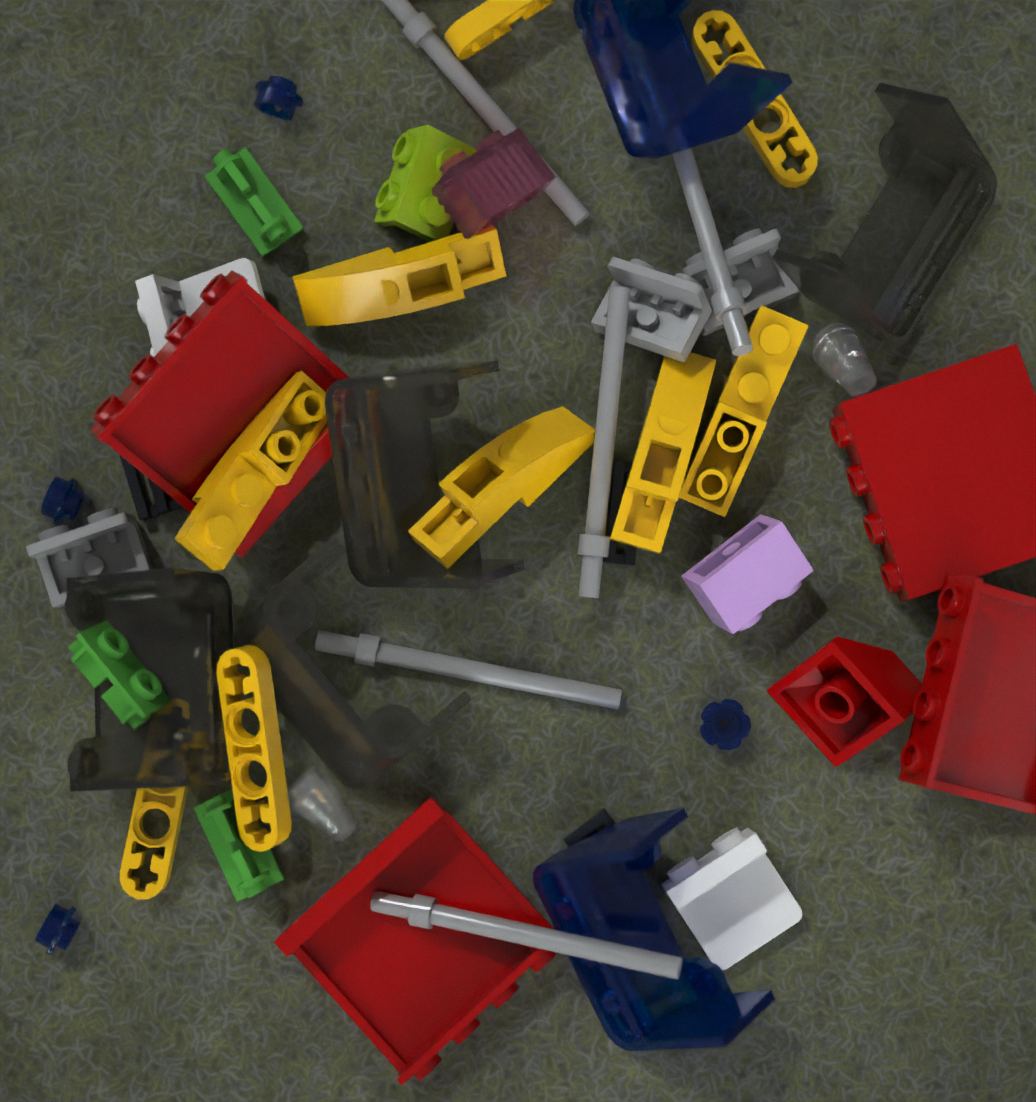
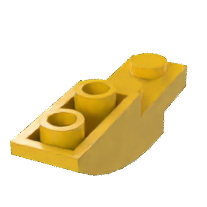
[292,223,506,327]
[679,305,809,517]
[610,352,716,554]
[174,371,338,571]
[408,406,595,569]

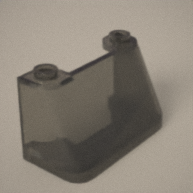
[65,567,235,792]

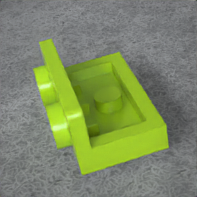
[374,125,479,242]

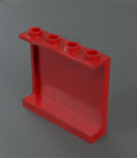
[90,270,379,558]
[829,343,1036,601]
[899,575,1036,815]
[274,795,557,1085]

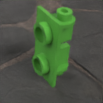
[204,147,304,258]
[68,620,172,730]
[194,789,285,902]

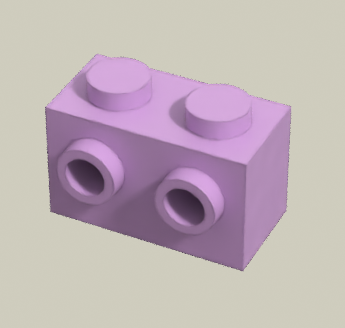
[681,514,814,634]

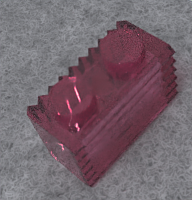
[432,127,556,239]

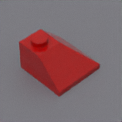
[766,636,922,767]

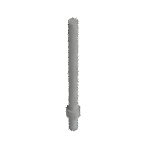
[381,0,590,227]
[654,86,753,356]
[577,286,630,598]
[315,630,622,710]
[371,890,683,980]

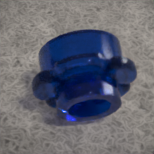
[254,75,303,121]
[41,477,85,526]
[700,699,751,750]
[35,904,81,955]

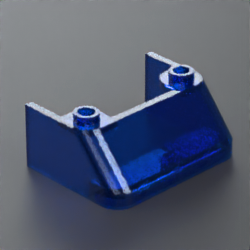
[574,0,793,159]
[533,807,775,1051]

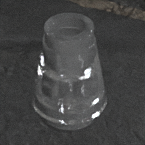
[812,323,877,397]
[287,765,360,844]

